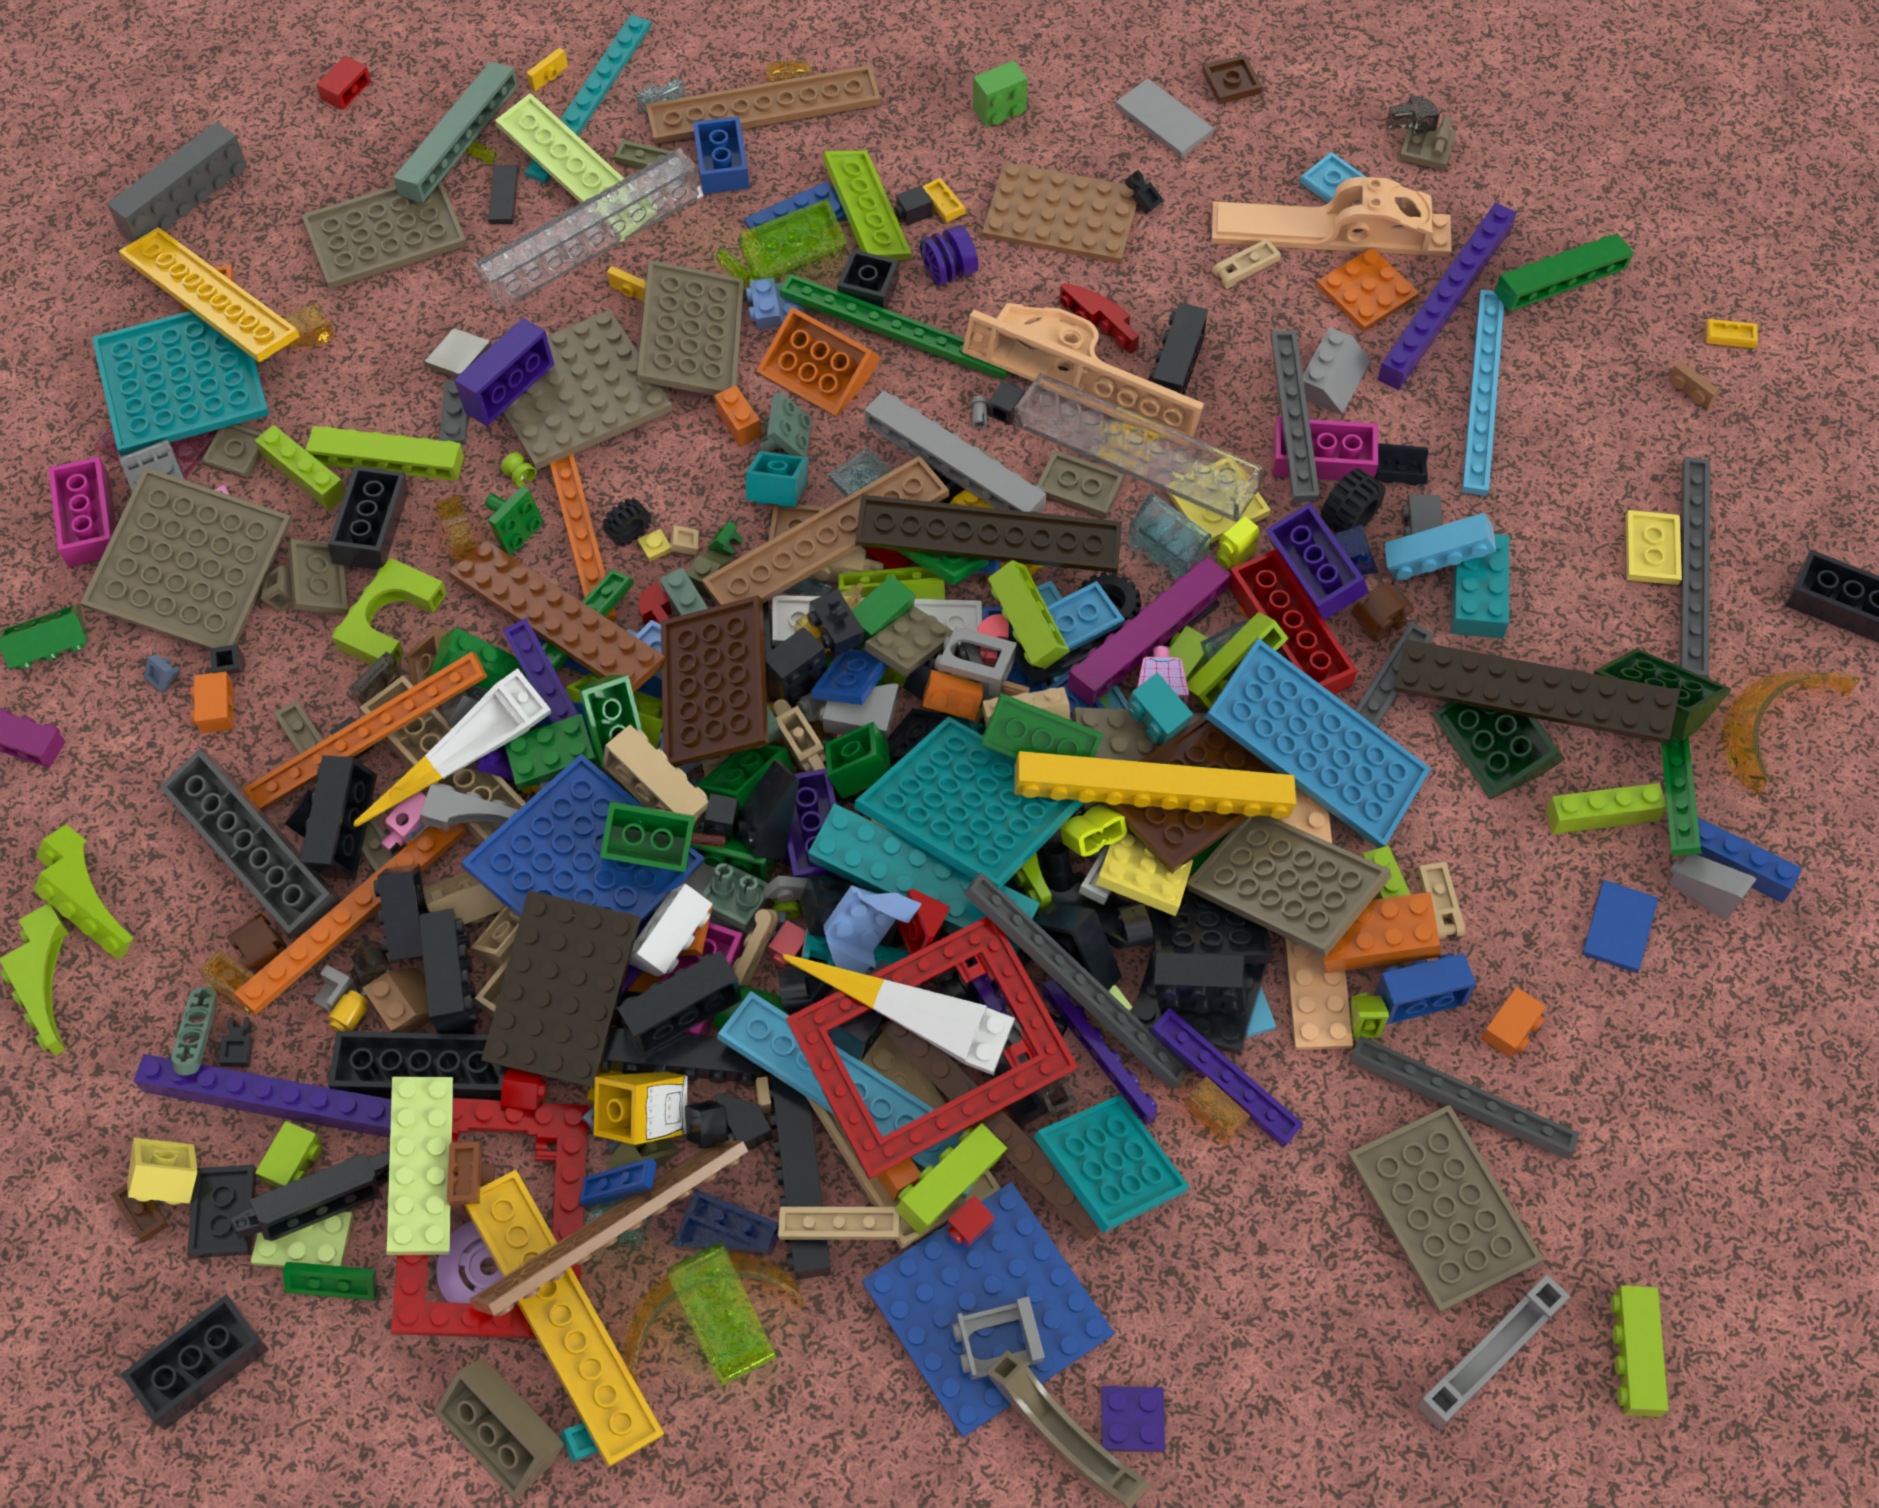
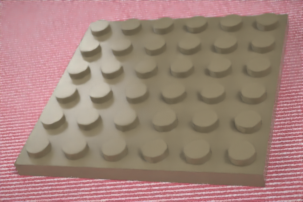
[502,309,673,470]
[80,467,292,650]

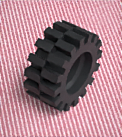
[602,498,652,547]

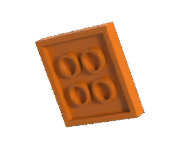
[1316,247,1420,332]

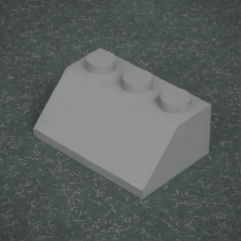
[1303,327,1371,415]

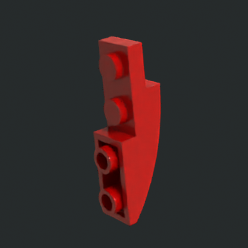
[1059,283,1139,354]

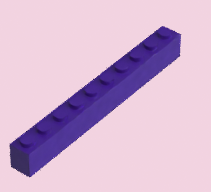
[1378,202,1517,390]
[133,1054,391,1138]

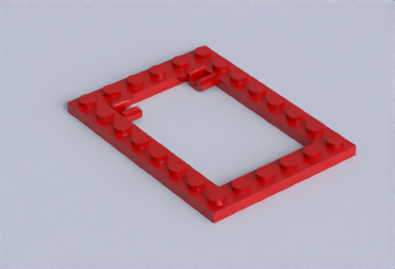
[785,916,1079,1180]
[391,1098,588,1339]

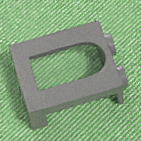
[934,626,1017,697]
[952,1297,1045,1380]

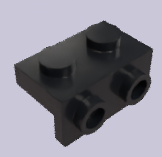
[1375,443,1429,485]

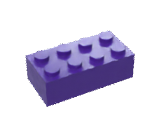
[454,318,555,426]
[1265,502,1369,620]
[787,768,847,880]

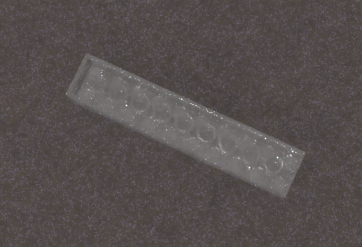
[473,147,703,311]
[1015,373,1263,522]

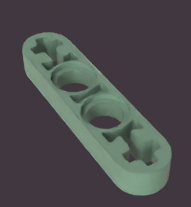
[171,987,217,1076]

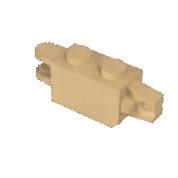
[809,547,883,583]
[773,699,826,772]

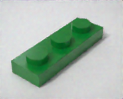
[283,1262,377,1301]

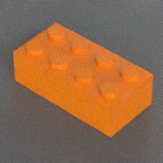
[1323,892,1441,973]

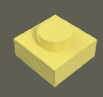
[637,529,673,562]

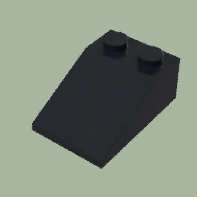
[733,760,800,858]

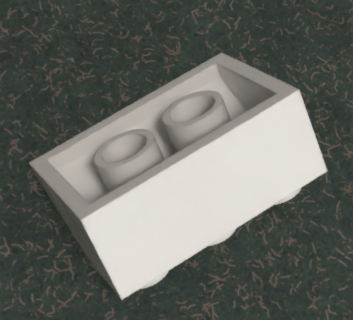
[629,883,713,977]

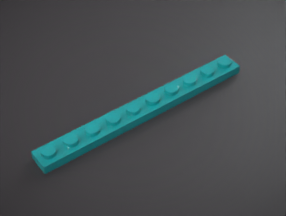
[524,15,651,184]

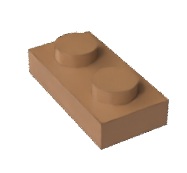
[1668,360,1719,409]

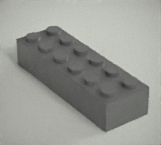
[107,122,247,243]

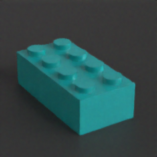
[1450,534,1509,639]

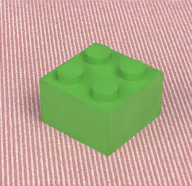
[973,61,1028,127]

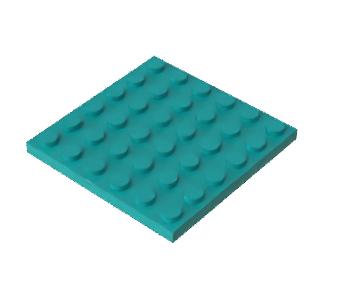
[92,311,270,456]
[854,716,1084,889]

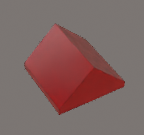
[896,889,950,955]

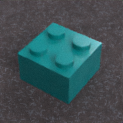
[746,451,809,508]
[1127,672,1193,746]

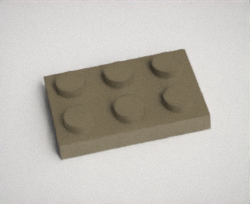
[1037,450,1125,519]
[288,539,348,615]
[864,606,953,677]

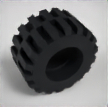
[1320,468,1386,539]
[1077,572,1141,643]

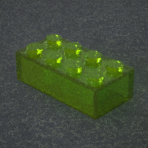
[737,198,847,280]
[667,1241,777,1386]

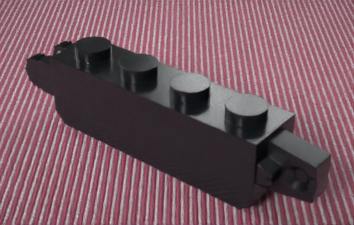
[231,1152,390,1241]

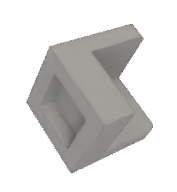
[313,965,356,1012]

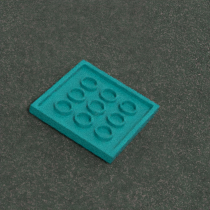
[1033,1094,1190,1234]

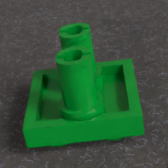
[485,486,544,556]

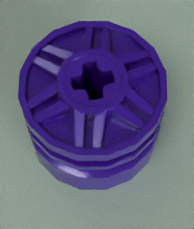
[920,224,978,287]

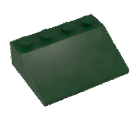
[1594,648,1731,740]
[1432,702,1565,799]

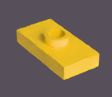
[526,47,568,91]
[923,178,966,223]
[607,266,646,301]
[1705,319,1758,349]

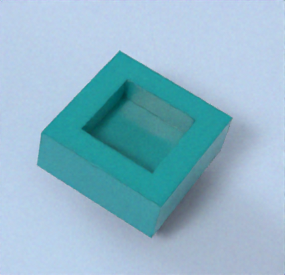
[560,1423,599,1463]

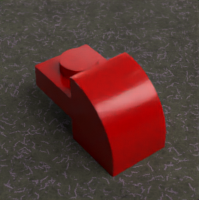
[639,582,672,627]

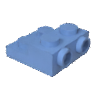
[746,278,804,330]

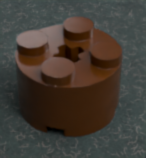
[1351,581,1415,643]
[227,913,287,975]

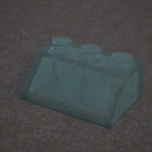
[1128,492,1212,578]

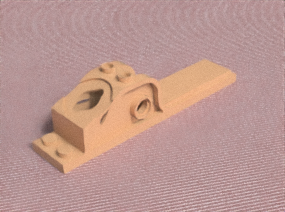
[1211,177,1452,257]
[962,303,1204,446]

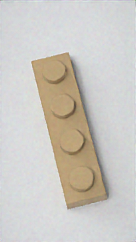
[778,1207,901,1240]

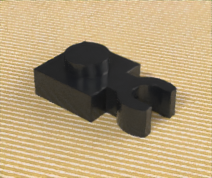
[1124,170,1164,214]
[218,1017,253,1067]

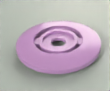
[437,1222,518,1305]

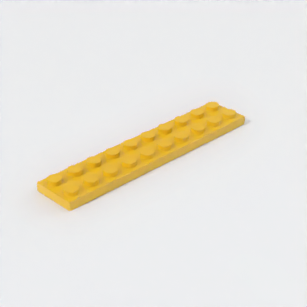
[119,227,300,362]
[464,1170,664,1468]

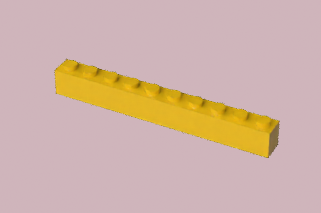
[1015,751,1296,819]

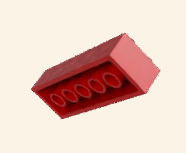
[1228,549,1357,695]

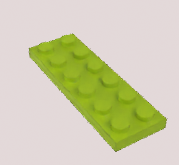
[822,150,912,261]

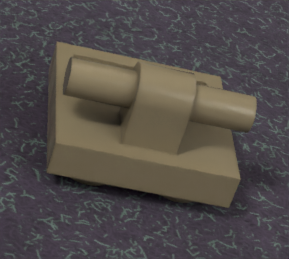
[1399,116,1456,171]

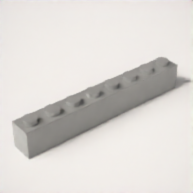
[864,390,1046,513]

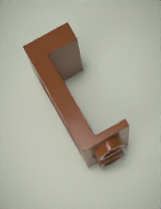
[447,1141,495,1224]

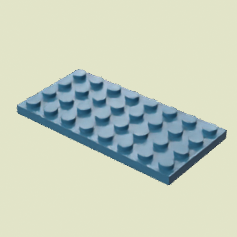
[1204,638,1431,849]

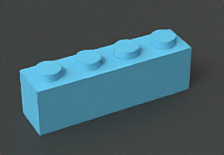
[1385,513,1496,581]

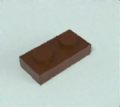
[111,1183,169,1243]

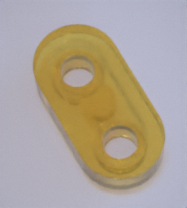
[765,60,812,83]

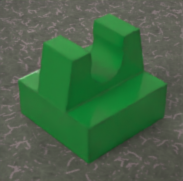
[707,521,743,556]

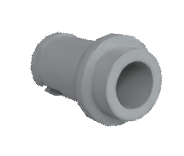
[970,396,989,428]

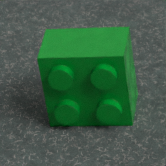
[825,721,891,799]

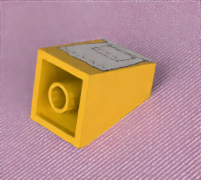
[594,1072,687,1145]

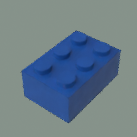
[693,116,750,194]
[1374,953,1476,1025]

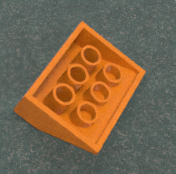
[756,307,881,417]

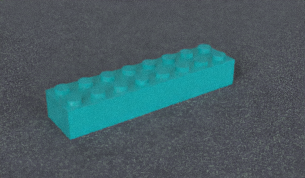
[808,803,1040,955]

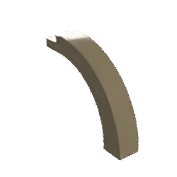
[986,1350,1150,1508]

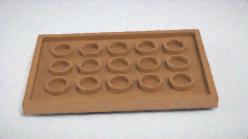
[982,162,1137,264]

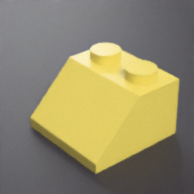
[127,1138,197,1205]

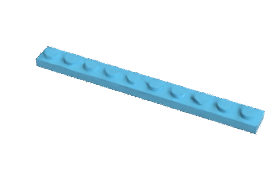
[1462,289,1504,496]

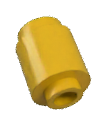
[327,990,369,1032]

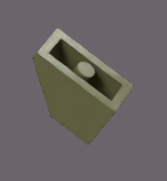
[687,550,735,600]
[607,1138,680,1169]

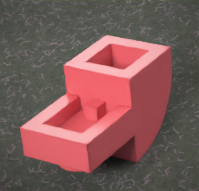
[976,614,1009,668]

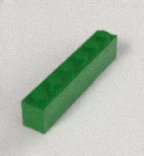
[1494,233,1634,312]

